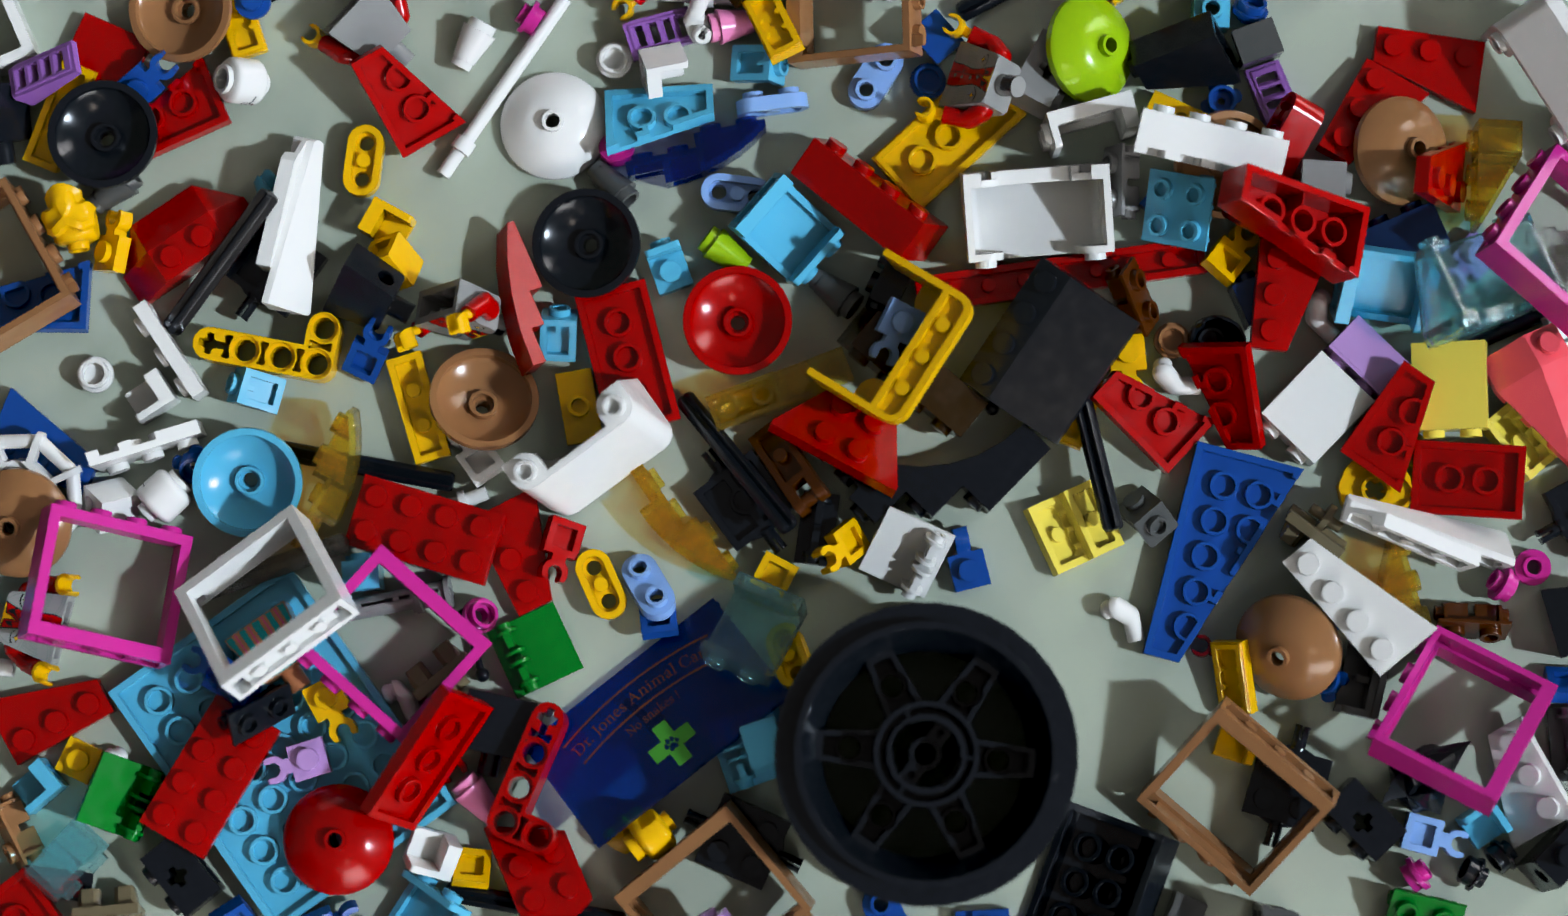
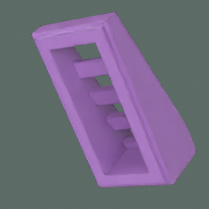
[622,6,694,62]
[8,40,82,106]
[1244,59,1292,126]

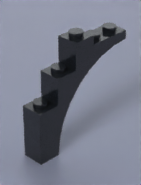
[816,424,1051,525]

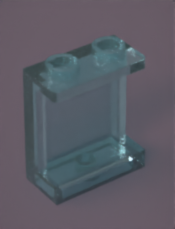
[699,571,808,688]

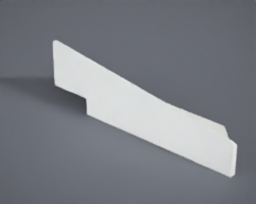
[256,136,324,316]
[1339,494,1516,572]

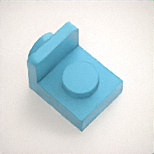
[730,44,789,86]
[644,237,694,297]
[539,304,579,362]
[225,367,287,415]

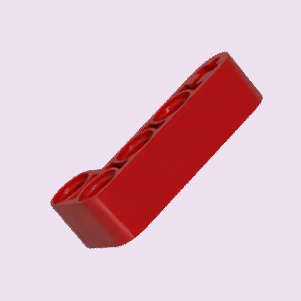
[1221,91,1325,240]
[487,702,569,856]

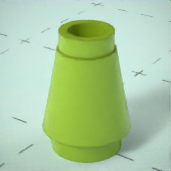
[697,225,753,267]

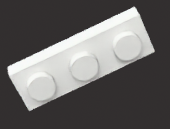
[132,299,210,401]

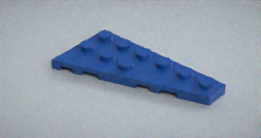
[1142,441,1304,663]

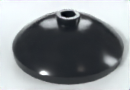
[47,80,158,189]
[532,188,641,298]

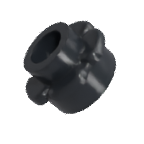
[1484,839,1518,874]
[1456,855,1489,891]

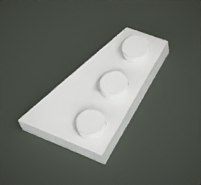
[85,419,207,476]
[1488,716,1568,849]

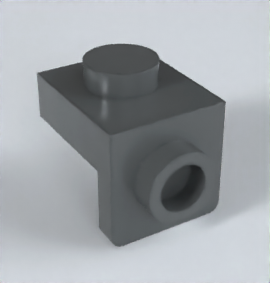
[1118,485,1178,548]

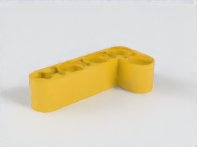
[193,312,344,383]

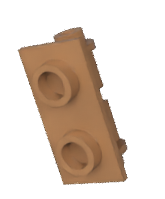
[0,791,45,870]

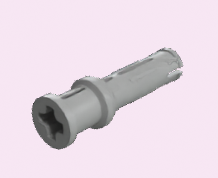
[341,575,455,623]

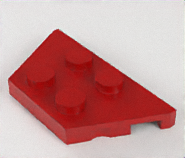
[768,390,898,498]
[484,826,593,916]

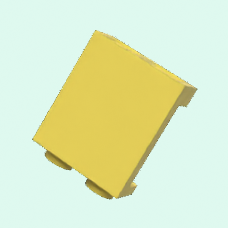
[1411,339,1491,439]

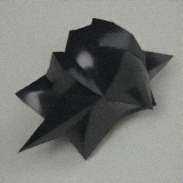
[1381,741,1471,815]

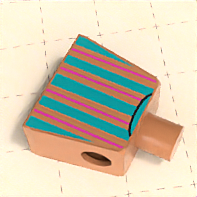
[225,601,311,694]

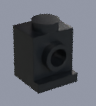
[865,255,911,313]

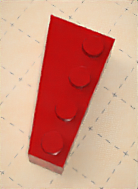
[790,137,949,261]
[1217,163,1371,284]

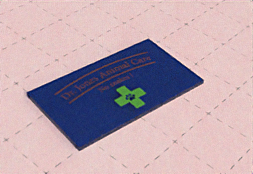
[527,598,788,848]

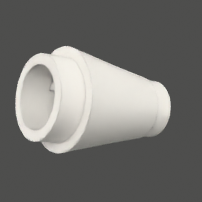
[450,15,496,72]

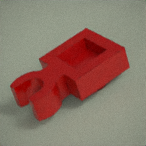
[537,515,587,584]

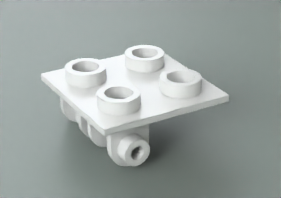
[858,506,956,600]

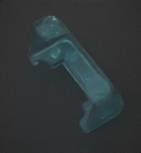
[1414,212,1566,349]

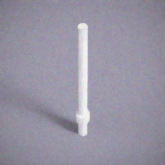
[437,0,571,179]

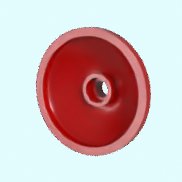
[683,266,792,375]
[283,784,395,895]

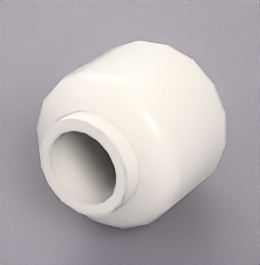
[213,56,270,106]
[137,469,192,523]

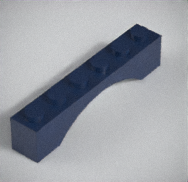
[1228,200,1450,330]

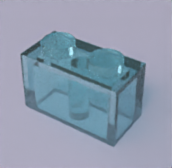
[23,816,109,904]

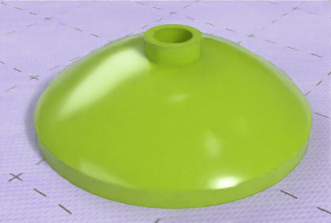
[1046,0,1132,103]

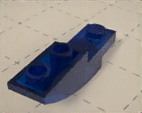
[625,115,766,189]

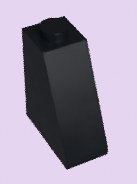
[1127,10,1241,90]

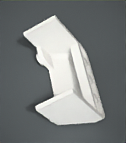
[1480,0,1568,152]

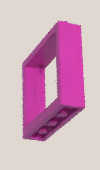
[1475,143,1568,337]
[17,500,193,669]
[297,544,493,744]
[1367,625,1558,817]

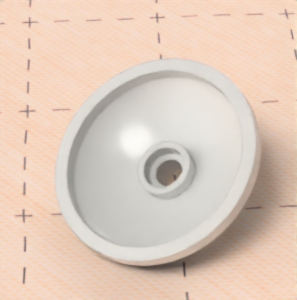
[500,72,606,180]

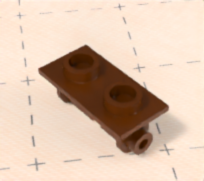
[1104,256,1160,337]
[1433,602,1512,643]

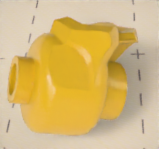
[41,183,100,254]
[603,806,678,862]

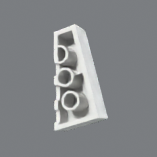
[1133,103,1290,175]
[1282,539,1438,677]

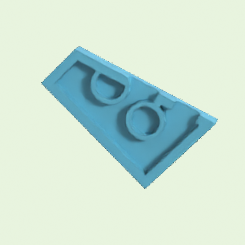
[604,84,715,156]

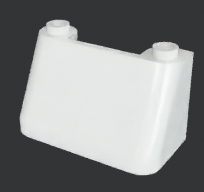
[959,162,1115,269]
[501,378,673,516]

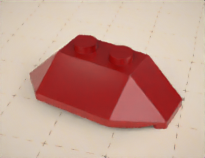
[123,185,262,304]

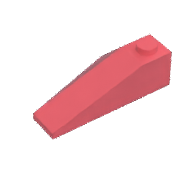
[1487,323,1568,467]

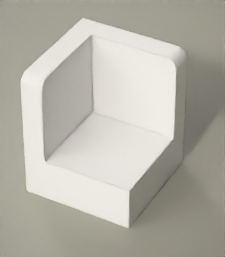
[638,42,688,99]
[125,368,181,425]
[82,477,140,534]
[402,825,463,882]

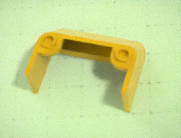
[806,248,974,425]

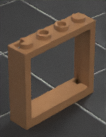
[786,0,927,70]
[0,177,82,353]
[1136,696,1340,896]
[614,799,816,916]

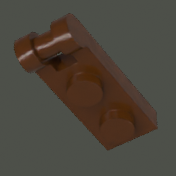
[748,417,832,518]

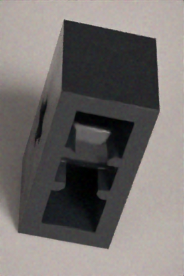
[1322,777,1407,862]
[140,838,226,916]

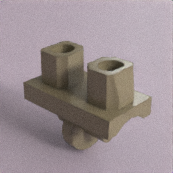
[1279,503,1347,558]
[405,640,470,702]
[71,885,145,916]

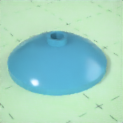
[192,427,303,537]

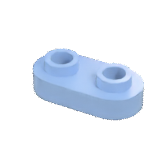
[848,43,904,111]
[735,86,809,119]
[701,173,766,214]
[621,554,676,621]

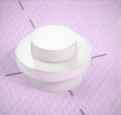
[596,42,632,79]
[77,356,114,393]

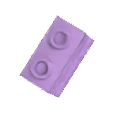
[1323,315,1410,400]

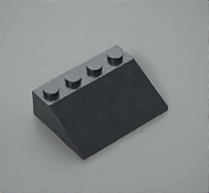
[960,257,1141,445]
[1026,802,1180,916]

